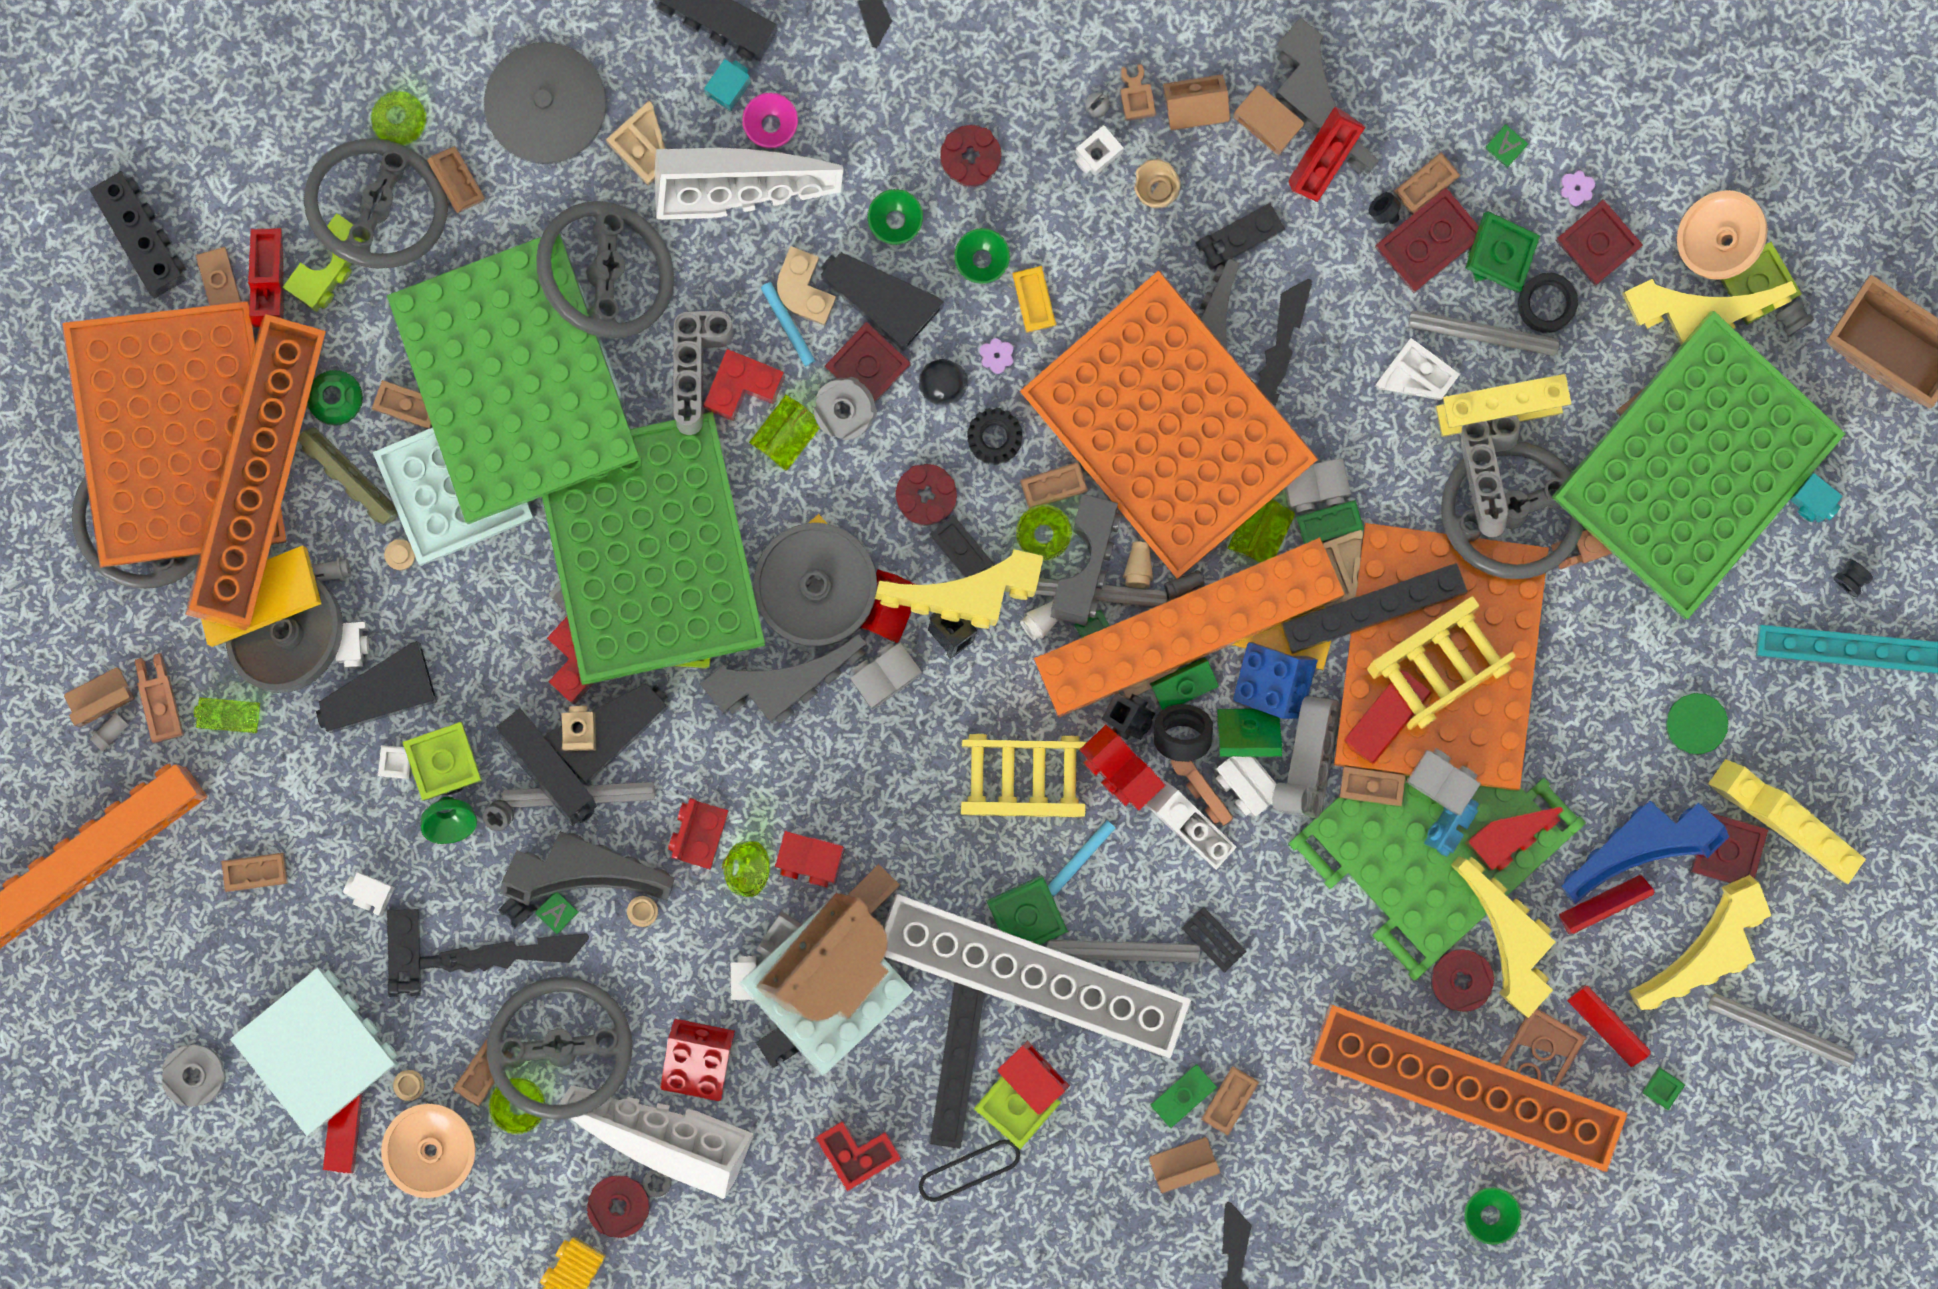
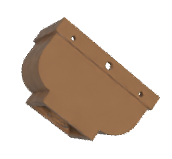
[1826,274,1938,409]
[755,892,889,1021]

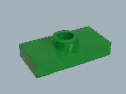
[1296,500,1364,544]
[1150,657,1219,710]
[1150,1064,1217,1129]

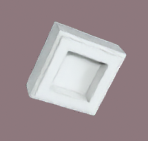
[378,745,411,779]

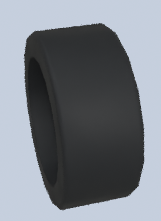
[1518,273,1578,333]
[1154,704,1213,762]

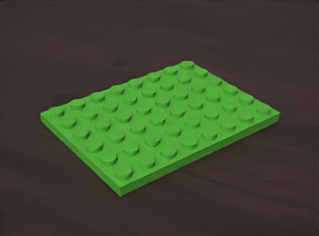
[387,233,641,524]
[1551,311,1846,619]
[542,412,765,685]

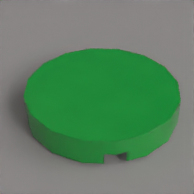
[1666,693,1728,755]

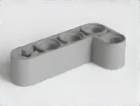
[673,311,734,435]
[1461,415,1520,537]
[1272,696,1340,818]

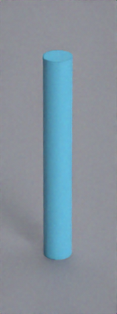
[761,282,816,367]
[1048,820,1115,897]

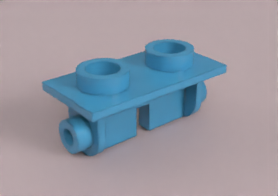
[1424,799,1479,857]

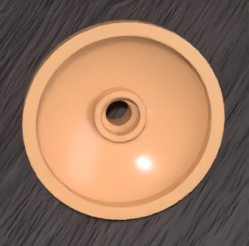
[1677,190,1768,280]
[381,1104,476,1198]

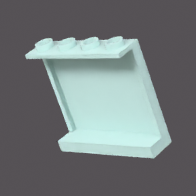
[230,968,399,1136]

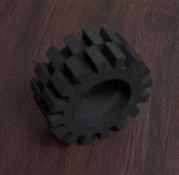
[967,407,1023,465]

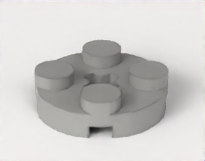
[814,377,877,440]
[162,1044,226,1107]

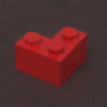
[703,349,785,421]
[547,616,594,705]
[1079,725,1166,811]
[775,831,846,888]
[815,1120,902,1191]

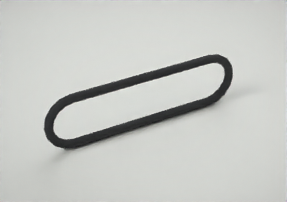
[919,1140,1020,1202]

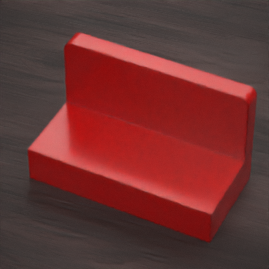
[860,569,916,643]
[997,1040,1070,1115]

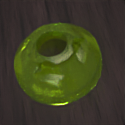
[371,91,426,146]
[1016,504,1072,561]
[722,841,770,897]
[489,1077,546,1134]

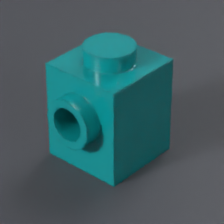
[704,59,751,112]
[1790,473,1843,523]

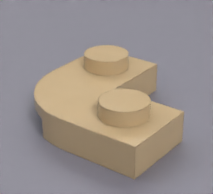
[777,246,836,326]

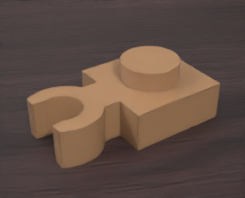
[1120,64,1156,121]

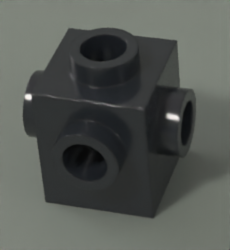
[1101,692,1156,740]

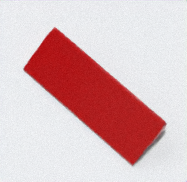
[1288,107,1366,202]
[1345,670,1432,764]
[1559,874,1655,934]
[1567,985,1652,1067]
[323,1092,363,1174]

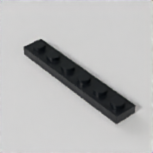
[1281,563,1468,654]
[929,982,984,1149]

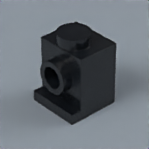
[928,613,978,659]
[756,1027,799,1069]

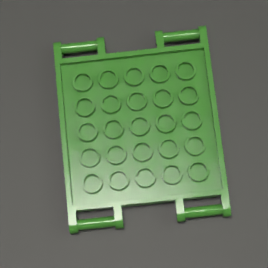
[1288,776,1586,981]

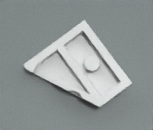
[1375,338,1460,400]

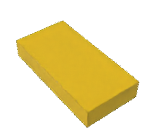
[1012,266,1056,333]

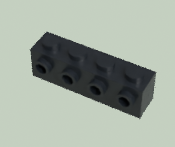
[89,171,187,298]

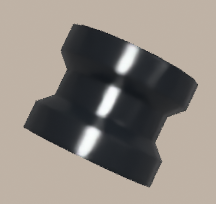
[1833,559,1873,597]
[498,898,538,929]

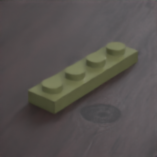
[298,427,399,525]

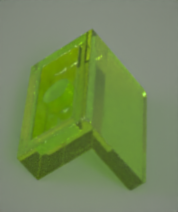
[748,395,820,471]
[1227,499,1295,563]

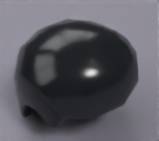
[919,359,968,405]

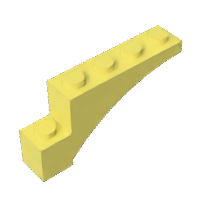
[1622,279,1797,345]
[875,549,1044,628]
[1708,759,1866,884]
[1451,856,1556,1018]
[1629,875,1771,1010]

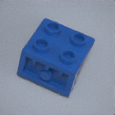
[1233,642,1318,719]

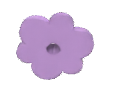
[1561,171,1595,206]
[980,338,1013,374]

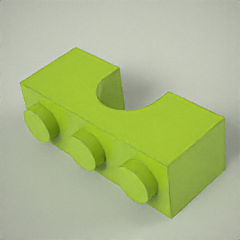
[283,213,366,313]

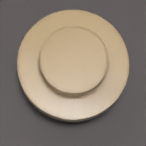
[384,539,415,570]
[627,896,658,927]
[393,1070,425,1101]

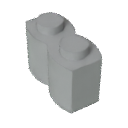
[1284,458,1351,513]
[850,642,922,710]
[1406,748,1480,816]

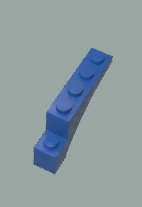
[1561,801,1729,904]

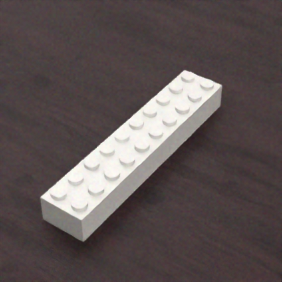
[884,894,1191,1059]

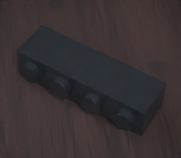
[653,0,778,62]

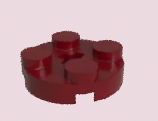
[940,125,1001,187]
[896,464,957,526]
[1431,949,1494,1012]
[587,1175,650,1238]

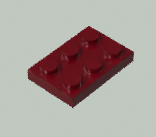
[1375,188,1479,293]

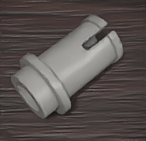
[311,557,351,582]
[90,712,129,752]

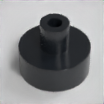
[1368,192,1401,224]

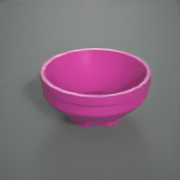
[742,93,798,149]

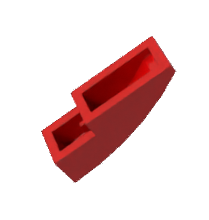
[248,228,284,327]

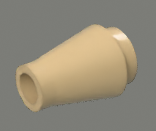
[1123,541,1153,589]

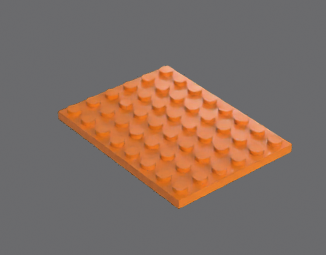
[1020,271,1319,579]
[62,301,286,568]
[1334,523,1549,791]

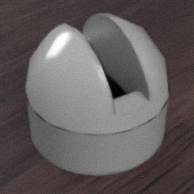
[1085,92,1110,118]

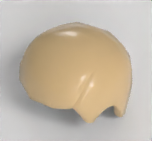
[1134,159,1181,209]

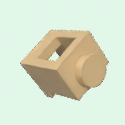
[562,706,596,752]

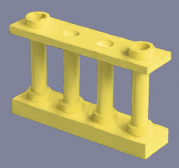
[1436,374,1571,437]
[1367,596,1516,730]
[961,734,1086,817]

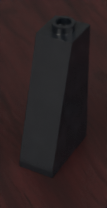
[820,252,944,351]
[316,641,437,733]
[544,683,669,783]
[496,708,597,826]

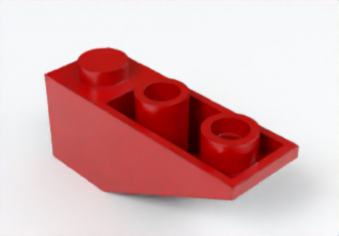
[1465,807,1563,872]

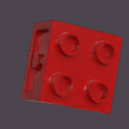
[668,798,729,870]
[660,1018,735,1101]

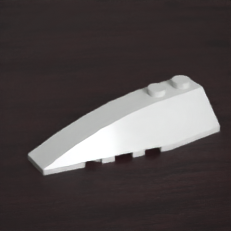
[654,148,843,220]
[558,1085,753,1199]

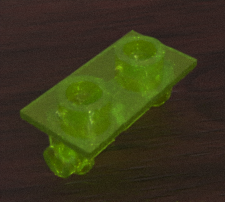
[194,697,261,733]

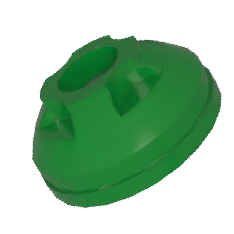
[868,189,923,245]
[954,228,1010,284]
[308,370,363,426]
[420,797,477,844]
[1464,1187,1521,1245]

